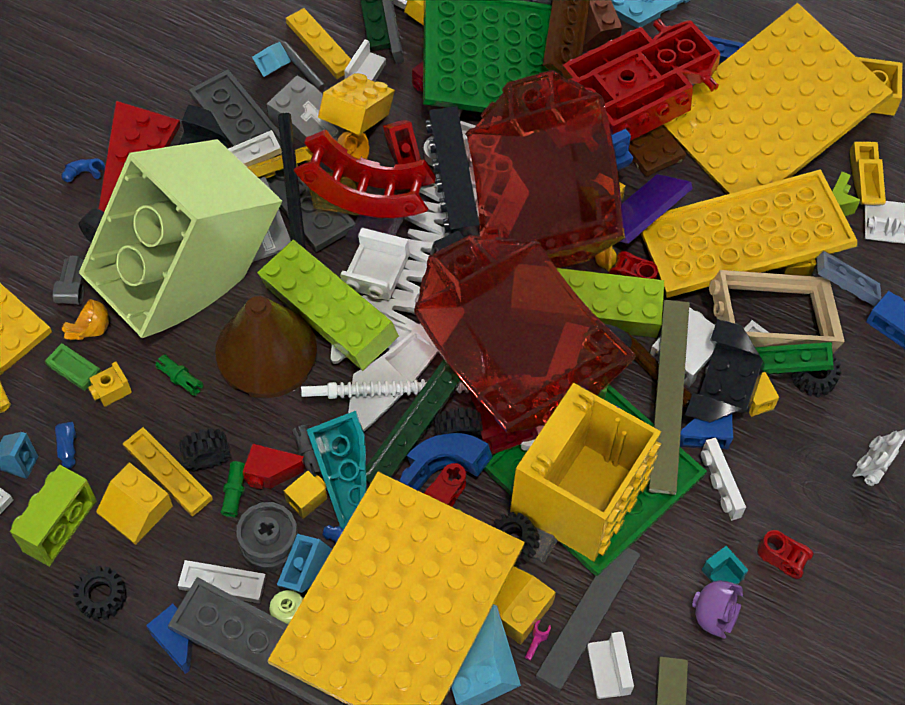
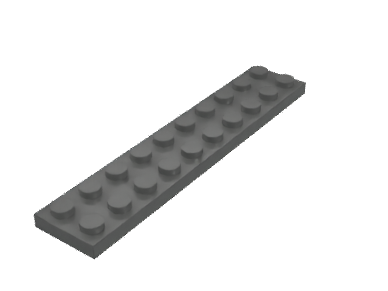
[189,70,356,252]

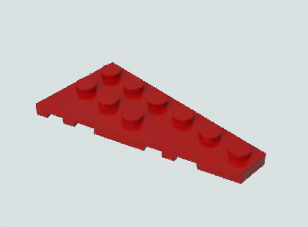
[99,101,181,212]

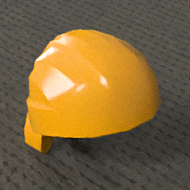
[337,130,369,159]
[62,299,109,340]

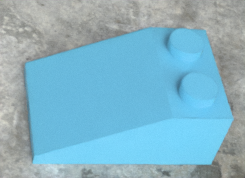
[451,605,521,705]

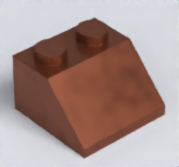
[582,0,622,52]

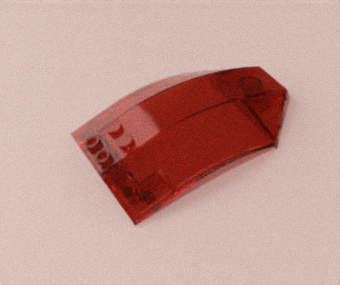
[465,70,625,273]
[414,235,636,433]

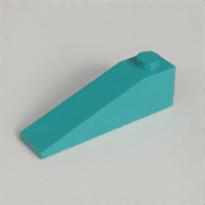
[307,411,367,529]

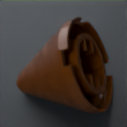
[215,296,317,398]

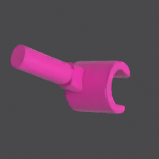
[525,620,551,661]

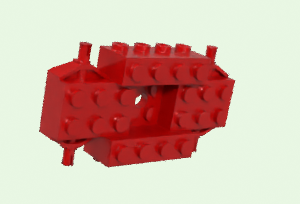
[533,19,720,152]

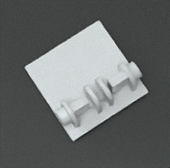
[865,201,905,244]
[852,430,905,486]

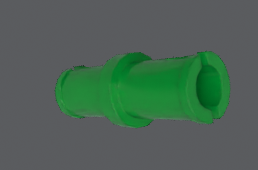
[155,355,204,396]
[220,461,245,517]

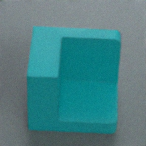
[701,545,748,584]

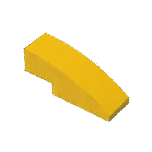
[849,142,886,205]

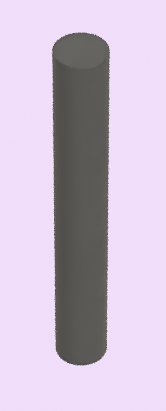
[281,42,325,91]

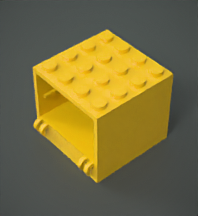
[510,383,662,561]

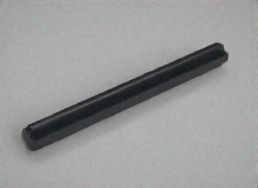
[278,113,306,250]

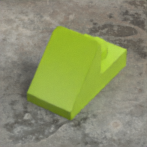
[832,172,860,216]

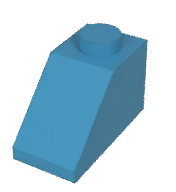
[0,432,39,479]
[277,534,332,593]

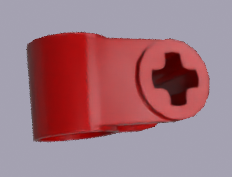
[608,251,658,279]
[424,463,466,507]
[757,530,814,579]

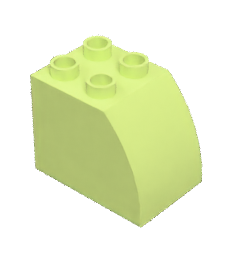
[79,139,282,338]

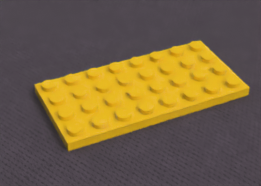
[641,169,857,298]

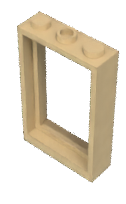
[709,270,845,354]

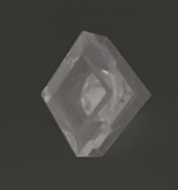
[528,528,558,563]

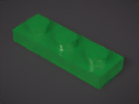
[755,342,834,374]

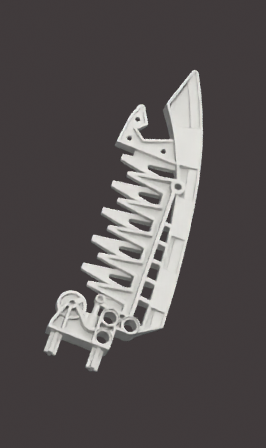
[331,109,529,431]

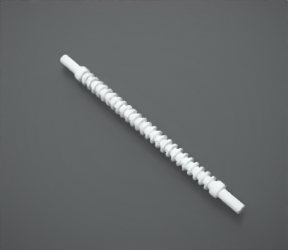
[301,375,546,399]

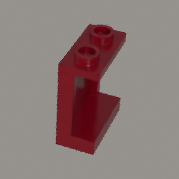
[471,377,539,454]

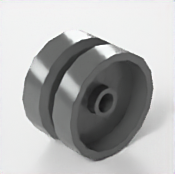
[237,502,298,572]

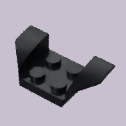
[179,105,228,149]
[685,319,765,422]

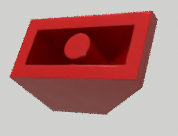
[383,119,421,164]
[243,444,305,489]

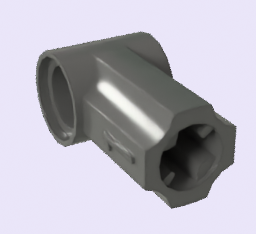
[53,256,84,305]

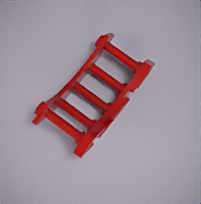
[294,129,436,218]

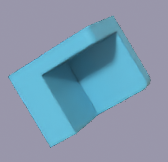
[252,42,291,77]

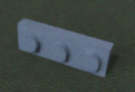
[817,251,881,306]

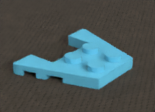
[611,0,690,28]

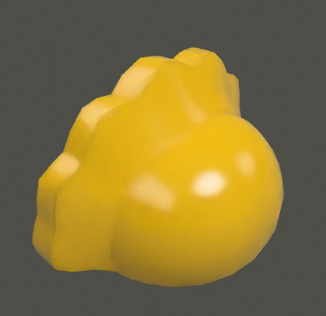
[595,242,617,272]

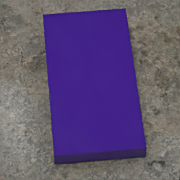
[593,174,693,244]

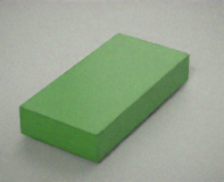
[45,343,101,391]

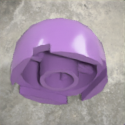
[692,580,743,639]

